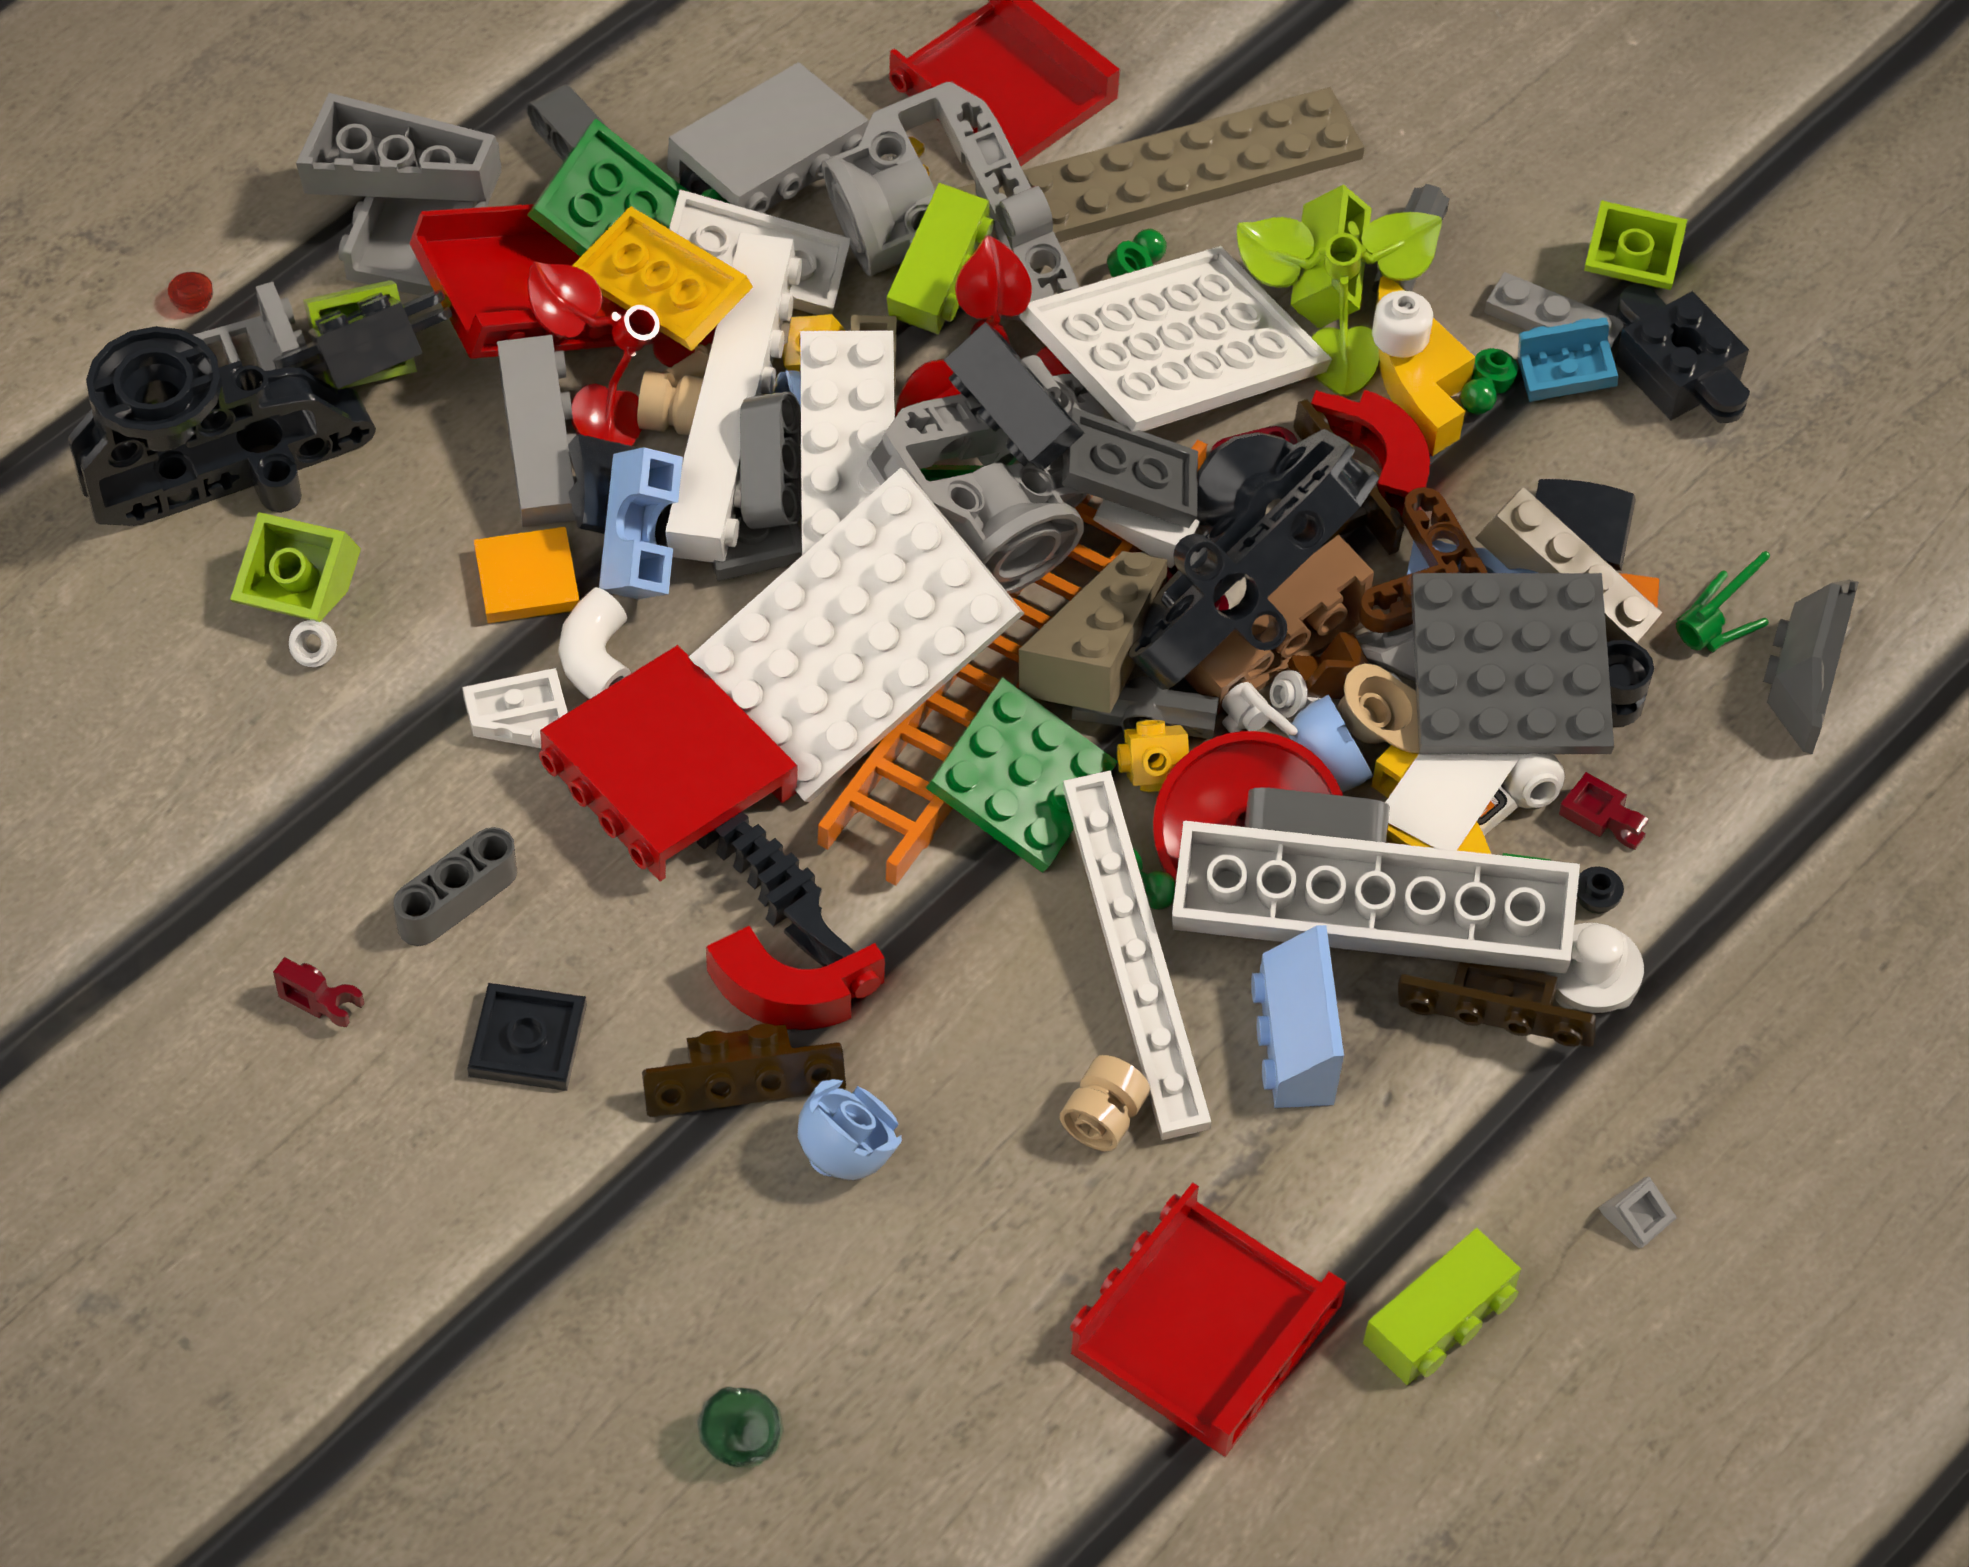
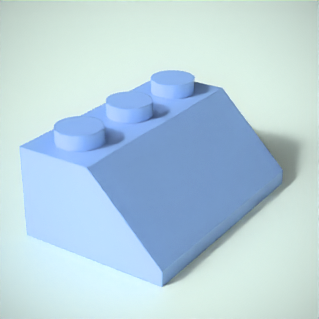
[1251,925,1344,1108]

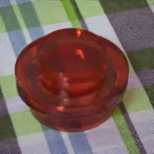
[168,272,213,314]

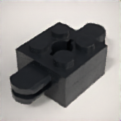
[1615,284,1750,423]
[273,290,453,389]

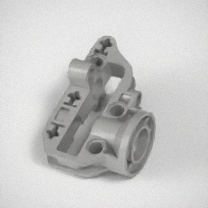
[822,82,1079,321]
[867,355,1104,594]

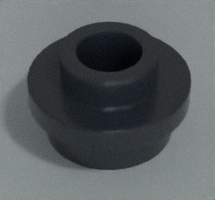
[1577,866,1624,914]

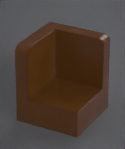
[1287,632,1369,699]

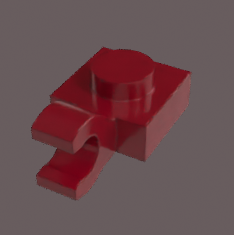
[1559,772,1649,850]
[273,957,365,1027]

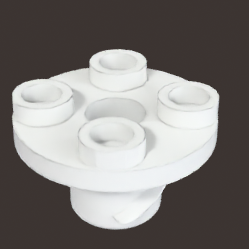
[1545,923,1644,1013]

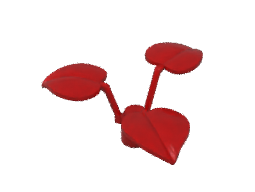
[895,235,1071,418]
[527,262,717,446]

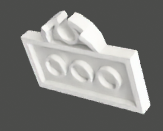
[669,190,851,315]

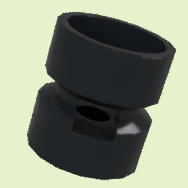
[1607,640,1654,727]

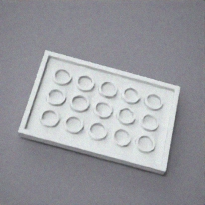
[1019,246,1332,432]
[689,468,1025,803]

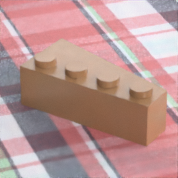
[1184,535,1374,715]

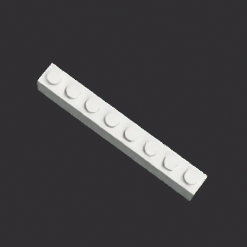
[665,232,802,563]

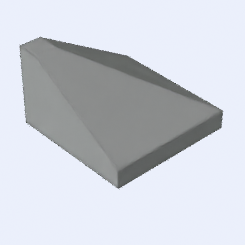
[1598,1176,1677,1248]

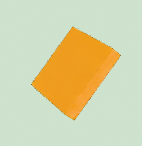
[474,526,580,624]

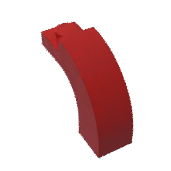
[1311,389,1430,516]
[706,925,885,1030]

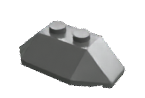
[1763,579,1859,754]

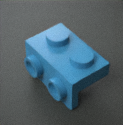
[1518,318,1618,402]

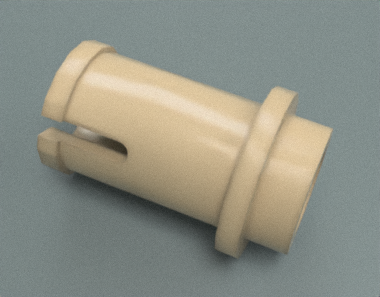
[664,343,712,381]

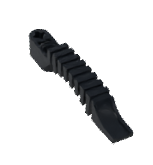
[696,812,855,967]

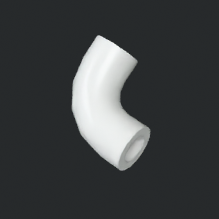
[558,587,631,699]

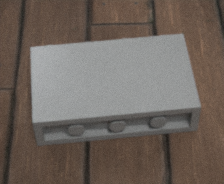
[667,62,869,213]
[339,142,502,296]

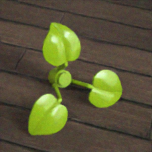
[1237,212,1442,397]

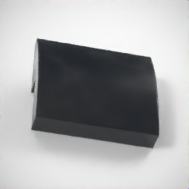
[568,434,662,543]
[1535,479,1636,571]

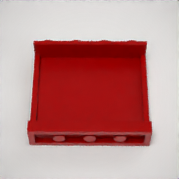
[889,0,1120,166]
[409,204,627,359]
[539,645,798,882]
[1070,1182,1346,1457]

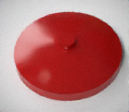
[1153,731,1343,881]

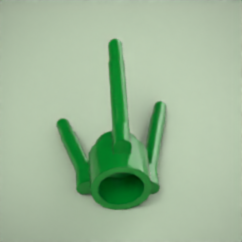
[1676,551,1770,653]

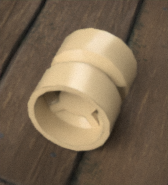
[637,370,704,435]
[1060,1055,1150,1151]

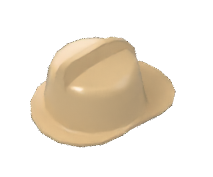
[1337,663,1419,753]

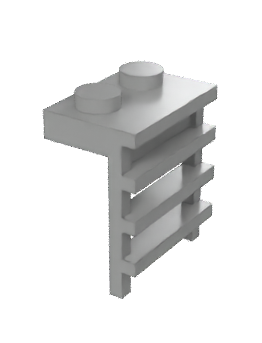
[194,282,306,371]

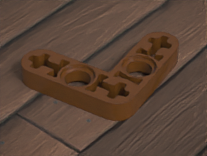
[1359,487,1487,633]

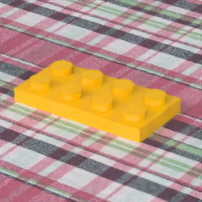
[572,206,753,351]

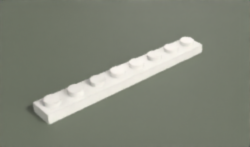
[1063,771,1211,1140]

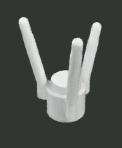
[1222,682,1298,736]

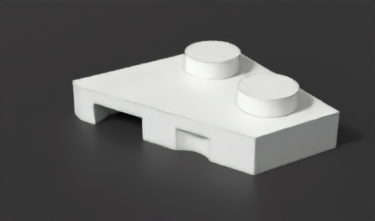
[462,668,568,748]

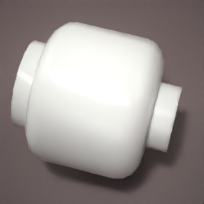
[1372,290,1434,358]
[1501,754,1565,809]

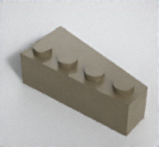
[1019,551,1167,713]

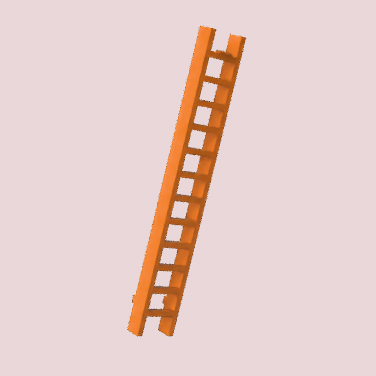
[818,439,1207,886]

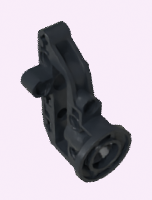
[68,326,376,526]
[1129,429,1379,690]

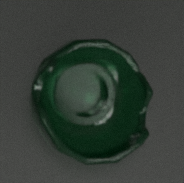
[697,1386,784,1468]

